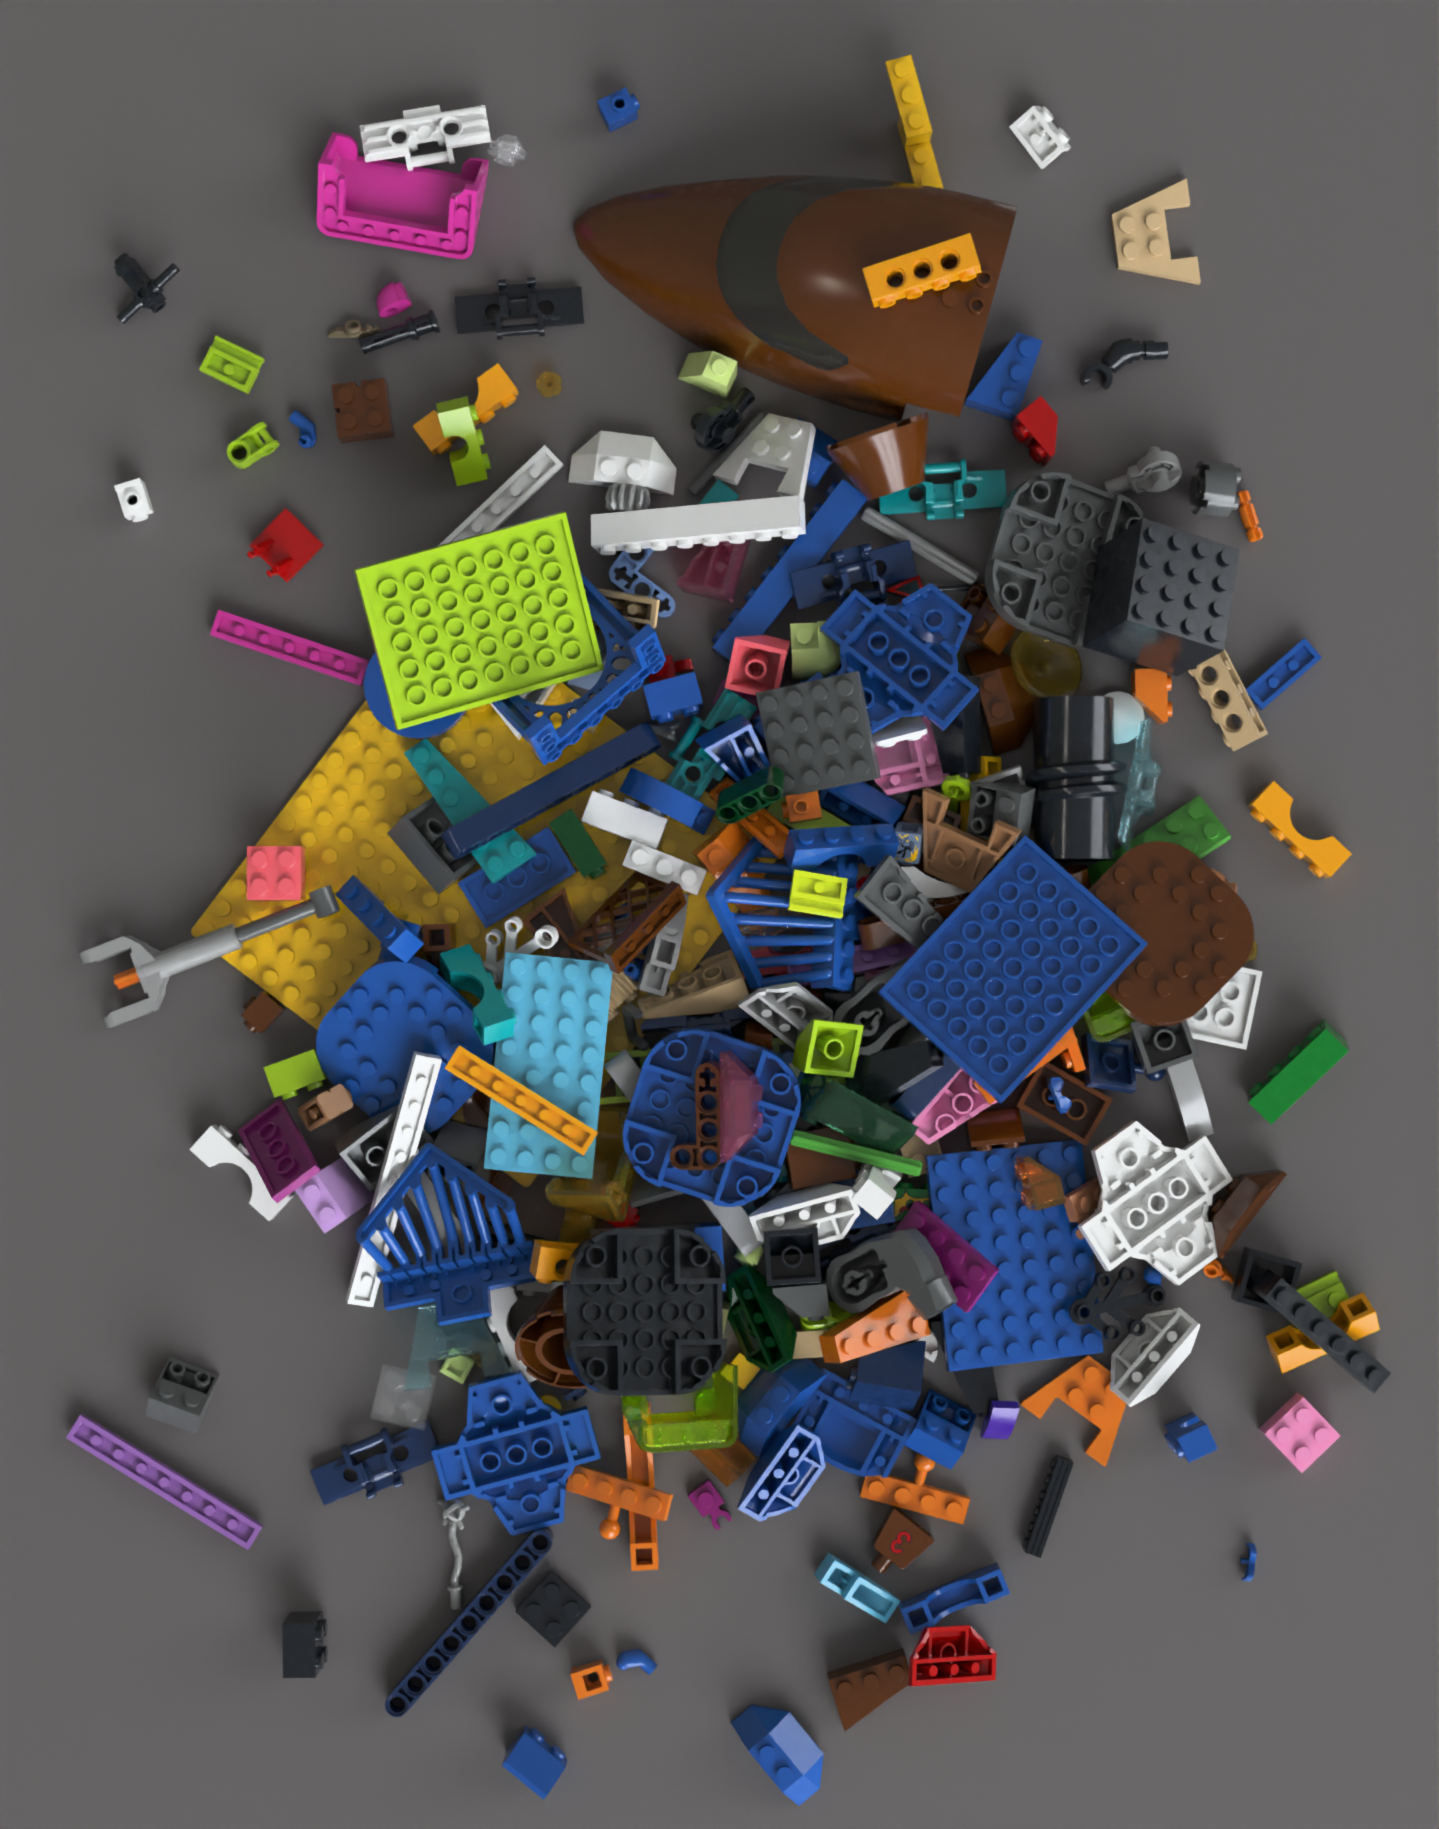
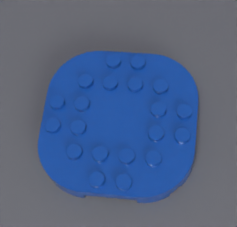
[316,956,496,1133]
[623,1028,801,1207]

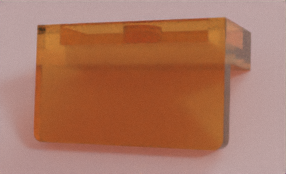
[689,1421,755,1487]

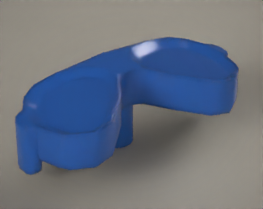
[1046,1077,1072,1114]
[1240,1543,1257,1582]

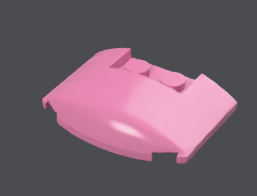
[874,716,949,796]

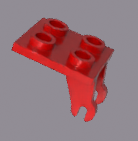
[247,508,324,583]

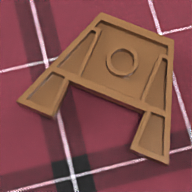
[923,787,1022,893]

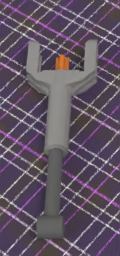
[79,885,340,1029]

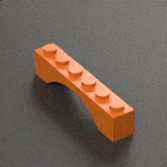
[623,1402,659,1571]

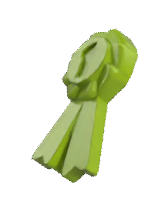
[941,775,972,813]

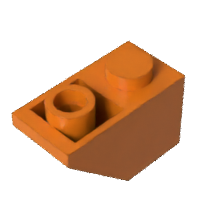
[1131,669,1172,724]

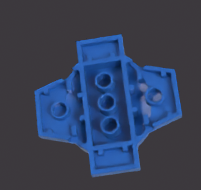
[820,583,979,734]
[431,1370,601,1536]

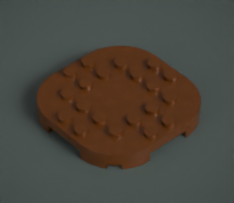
[1088,841,1254,1026]

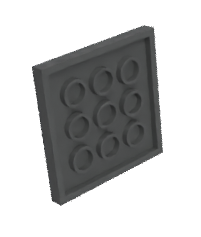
[756,671,881,798]

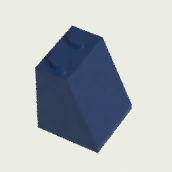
[846,1341,926,1411]

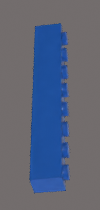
[712,479,867,663]

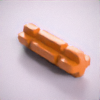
[1236,490,1263,542]

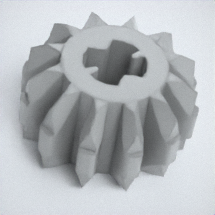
[605,483,650,512]

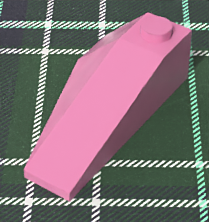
[908,1069,997,1145]

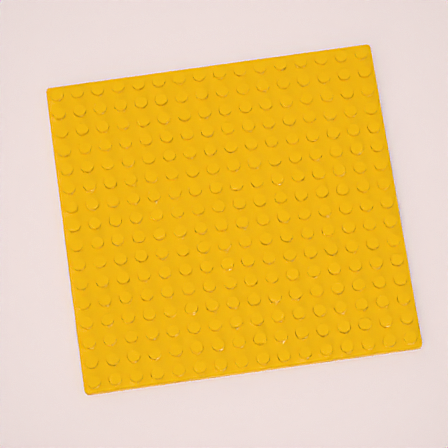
[191,682,777,1187]

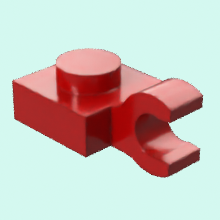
[649,654,694,683]

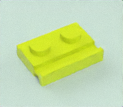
[788,870,848,919]

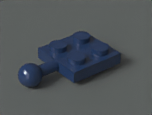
[1081,1033,1165,1094]

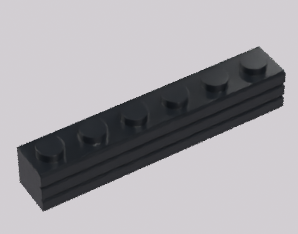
[1022,1455,1074,1558]

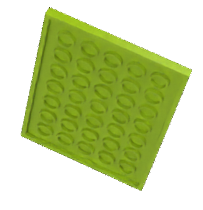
[353,511,604,730]

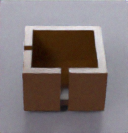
[331,378,394,443]

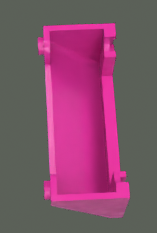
[317,132,489,259]

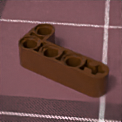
[670,1060,726,1170]

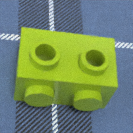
[263,1049,328,1100]

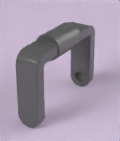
[621,1002,650,1051]

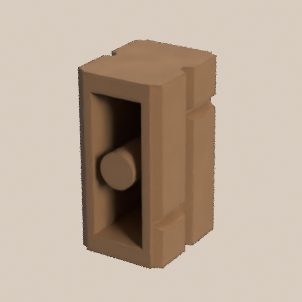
[297,1084,353,1132]

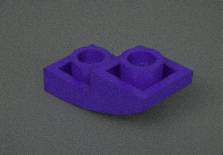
[980,1401,1020,1439]

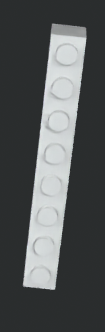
[591,495,806,555]

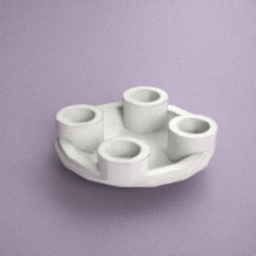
[1105,691,1145,744]

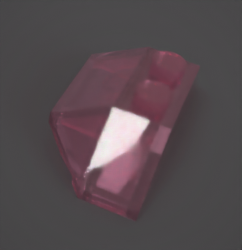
[719,1050,763,1162]

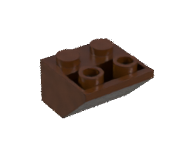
[960,581,1016,655]
[964,1107,1025,1151]

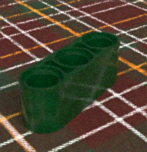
[716,766,785,824]

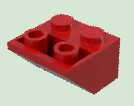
[1011,396,1058,467]

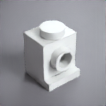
[114,478,154,522]

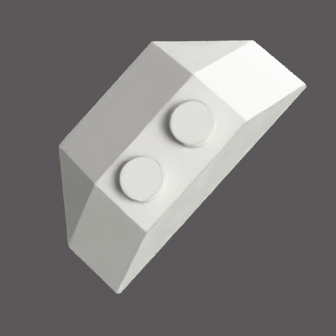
[568,431,677,495]
[749,1183,861,1245]
[1110,1307,1200,1407]

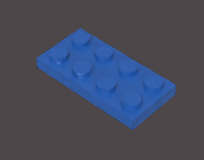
[458,827,577,929]

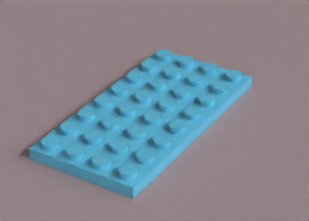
[484,952,613,1179]

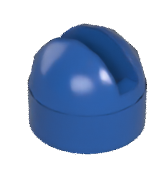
[1143,1265,1162,1286]

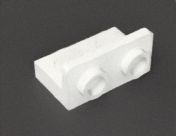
[1009,106,1071,169]

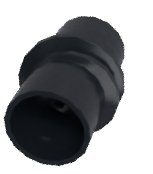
[1022,695,1128,862]

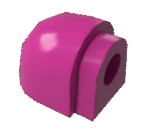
[376,281,412,318]

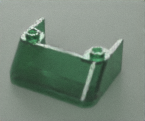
[800,1073,918,1154]

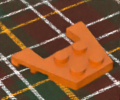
[1020,1355,1126,1467]

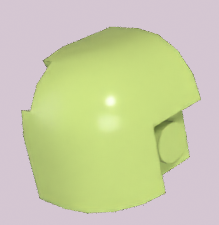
[790,621,841,680]

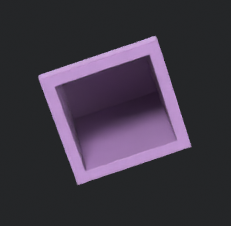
[295,1157,374,1234]

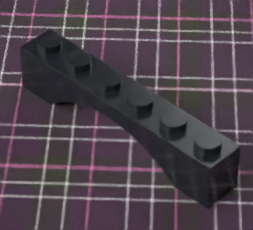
[1251,1269,1391,1393]

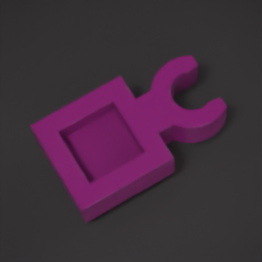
[687,1479,732,1530]

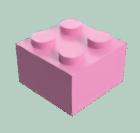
[1259,1393,1340,1473]

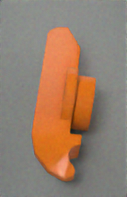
[1203,1259,1235,1284]

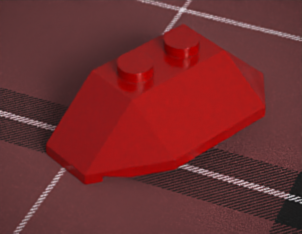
[908,1624,997,1686]

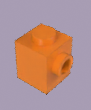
[781,791,822,824]

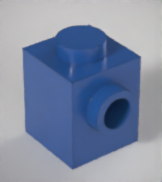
[597,87,640,132]

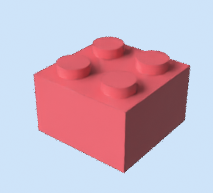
[247,846,305,901]

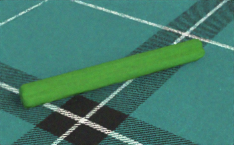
[790,1129,922,1177]

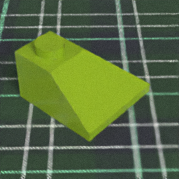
[792,1019,864,1078]

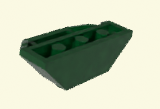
[726,1264,797,1373]

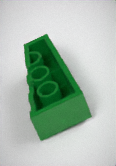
[1248,1019,1349,1125]

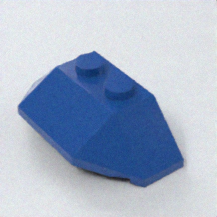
[735,1358,827,1458]
[737,1423,826,1521]
[731,1704,824,1806]

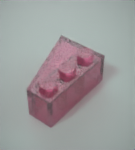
[676,539,751,603]

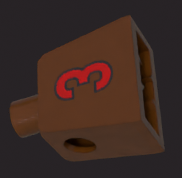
[871,1506,935,1574]

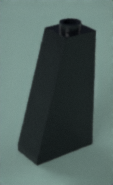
[931,675,981,779]
[845,1040,944,1114]
[929,1318,999,1417]

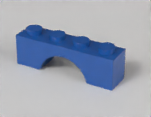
[783,823,899,872]
[335,875,424,963]
[899,1562,1010,1635]

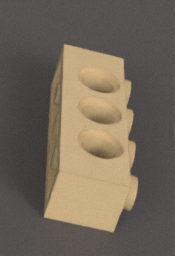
[1188,650,1268,752]

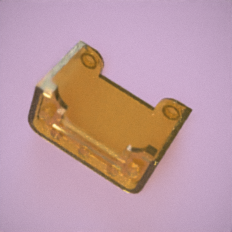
[546,1107,637,1222]

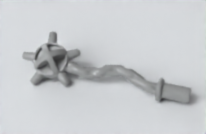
[437,1498,470,1610]

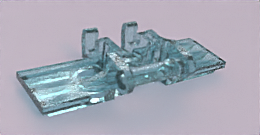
[1118,718,1163,850]

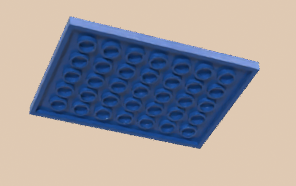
[878,835,1148,1104]
[924,1140,1104,1372]

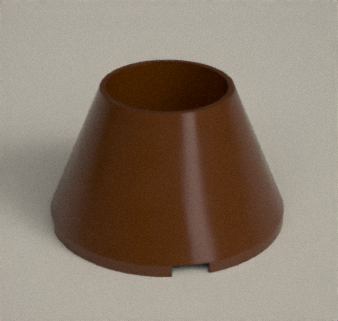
[825,412,929,501]
[515,1285,587,1389]

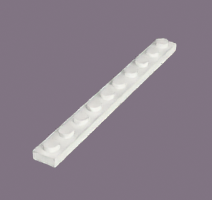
[346,1051,442,1307]

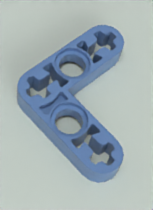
[609,548,675,619]

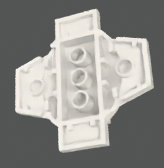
[1078,1121,1233,1285]

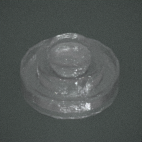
[487,134,527,167]

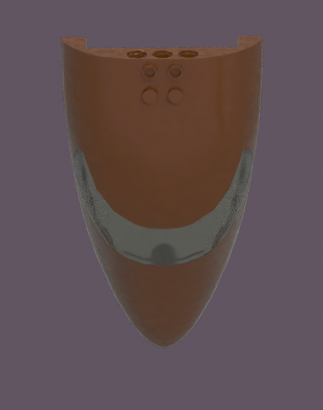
[573,175,1017,422]

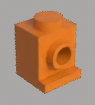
[570,1659,613,1700]

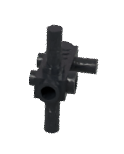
[114,253,180,324]

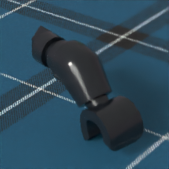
[1080,338,1168,390]

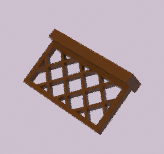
[567,871,687,974]

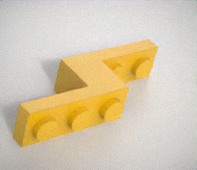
[885,55,944,189]

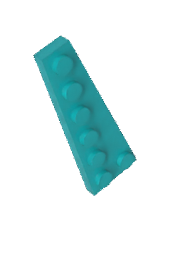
[404,738,537,884]

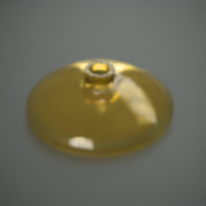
[1011,631,1082,698]

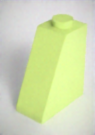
[678,351,737,399]

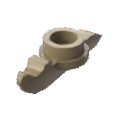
[328,320,379,338]

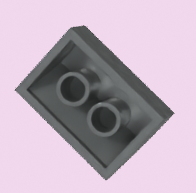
[387,797,478,895]

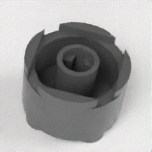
[1190,461,1241,517]

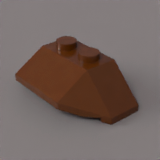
[963,648,1034,755]
[1208,1170,1287,1259]

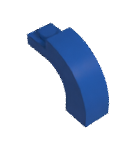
[619,767,716,835]

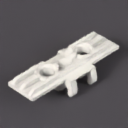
[360,105,491,171]

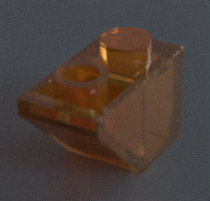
[1015,1156,1066,1211]

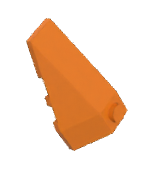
[692,822,779,933]

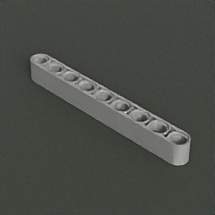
[604,1049,763,1256]

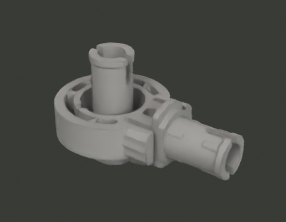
[1104,446,1182,495]

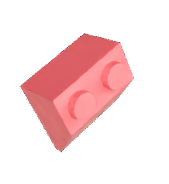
[725,635,791,696]

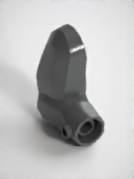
[833,958,910,1055]
[826,1228,958,1320]

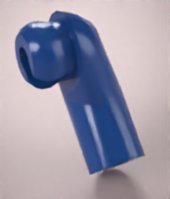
[289,410,317,448]
[624,958,644,982]
[616,1649,658,1675]

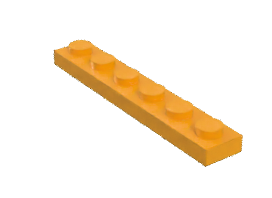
[445,1045,598,1156]

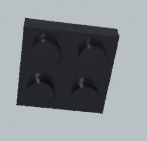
[515,1570,591,1648]

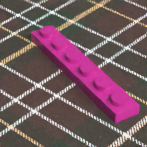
[210,610,369,687]

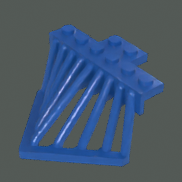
[706,836,871,992]
[356,1143,537,1326]

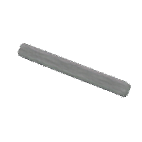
[861,507,979,585]

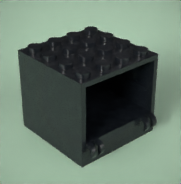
[1082,518,1240,676]

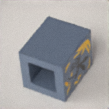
[894,821,923,866]

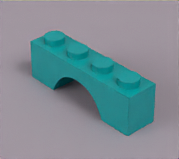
[440,944,517,1046]

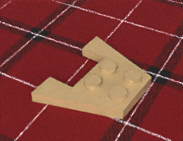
[1110,178,1201,285]

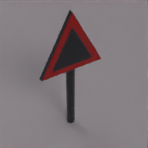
[886,575,971,598]

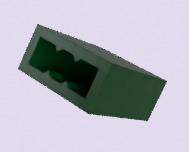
[549,808,609,881]

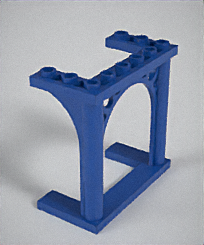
[492,573,666,766]

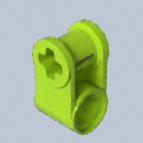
[227,422,280,469]

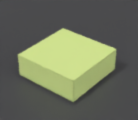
[439,1347,476,1384]

